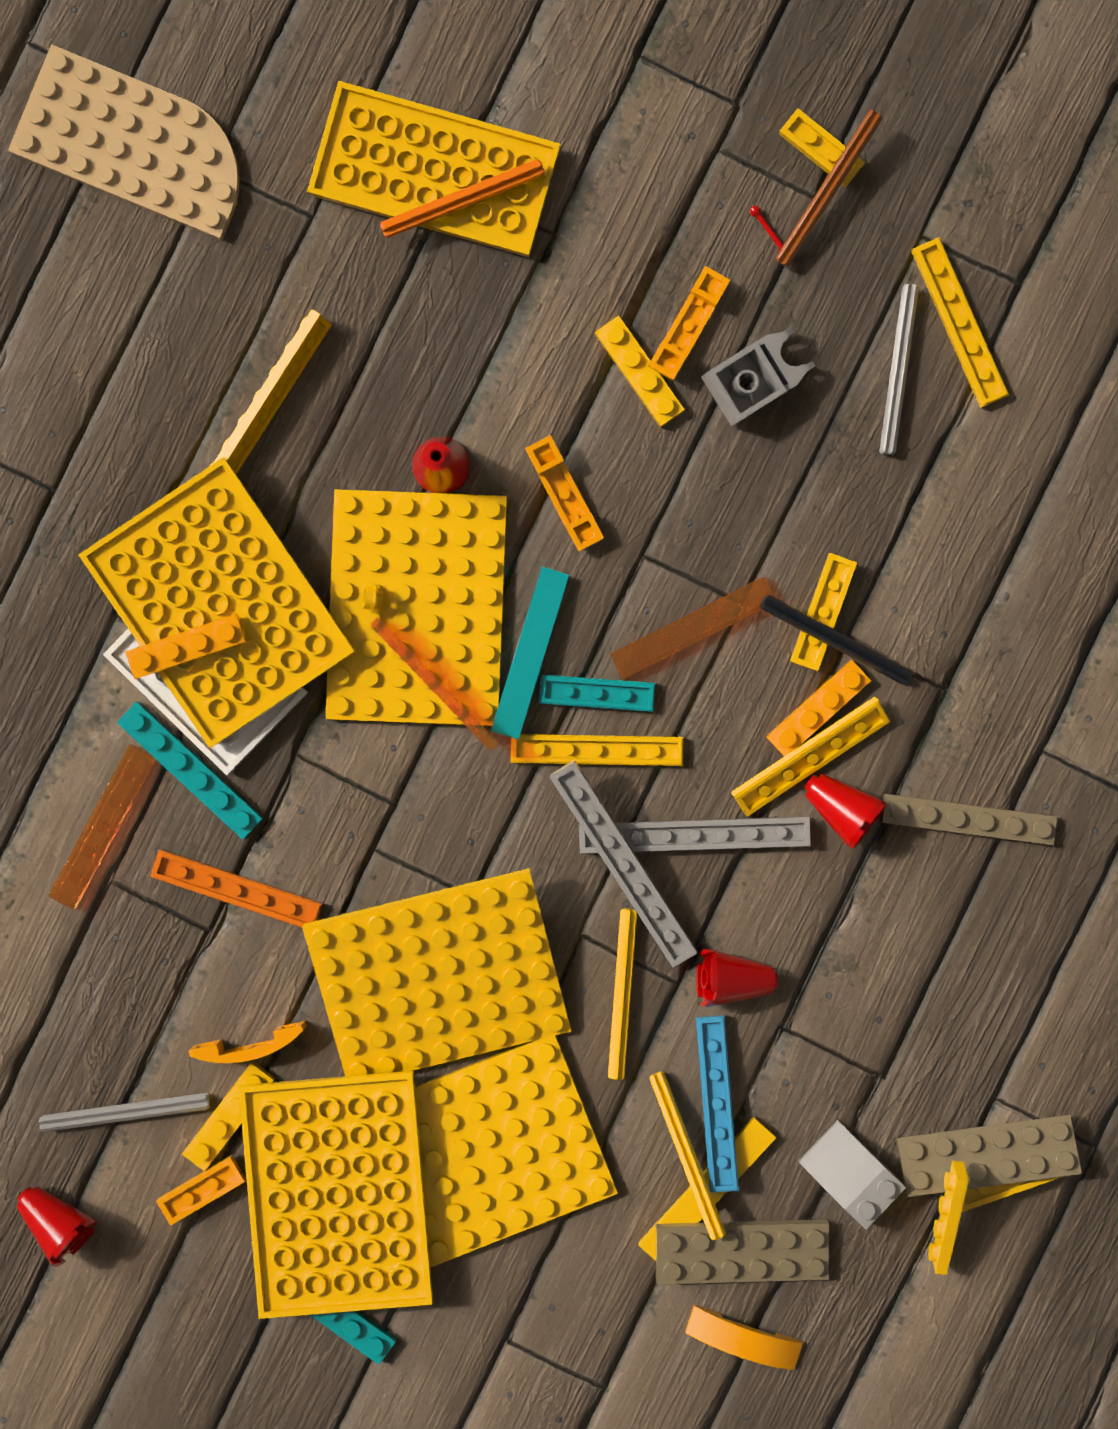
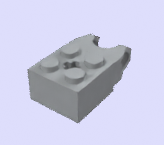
[701,326,815,426]

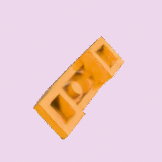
[648,266,730,380]
[525,435,604,552]
[188,1021,307,1063]
[685,1304,803,1370]

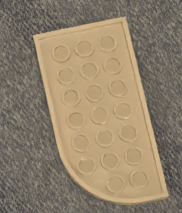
[8,44,239,241]

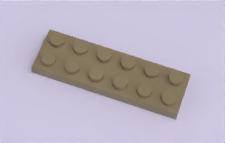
[896,1115,1082,1197]
[656,1219,829,1284]

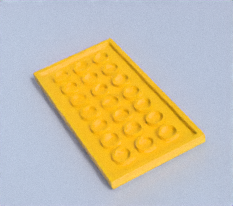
[307,81,561,257]

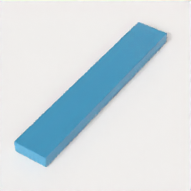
[696,1015,739,1193]

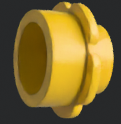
[362,585,383,613]

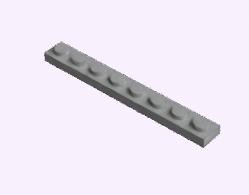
[550,760,697,967]
[579,817,811,853]

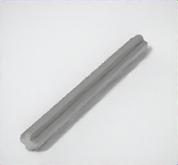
[879,284,919,455]
[39,1093,210,1132]

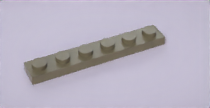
[880,794,1057,845]

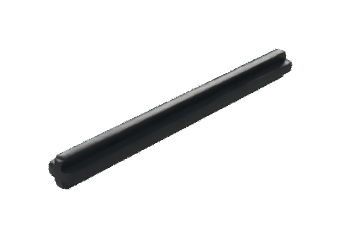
[760,595,912,685]

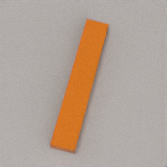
[150,849,323,928]

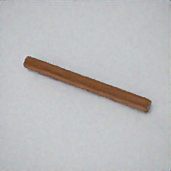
[776,110,882,267]

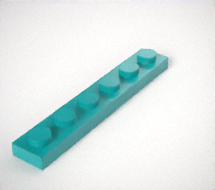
[116,702,264,840]

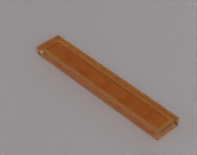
[610,576,774,680]
[371,617,500,751]
[48,744,156,910]

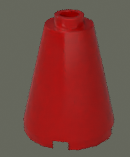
[412,437,470,494]
[804,774,887,850]
[696,949,779,1007]
[17,1186,98,1267]

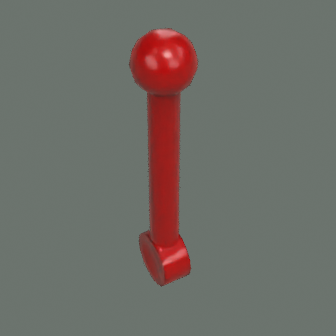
[750,205,783,253]

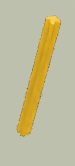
[608,908,637,1080]
[649,1072,726,1240]

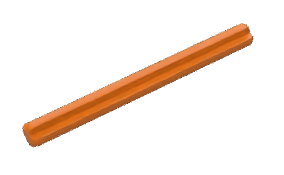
[380,159,545,238]

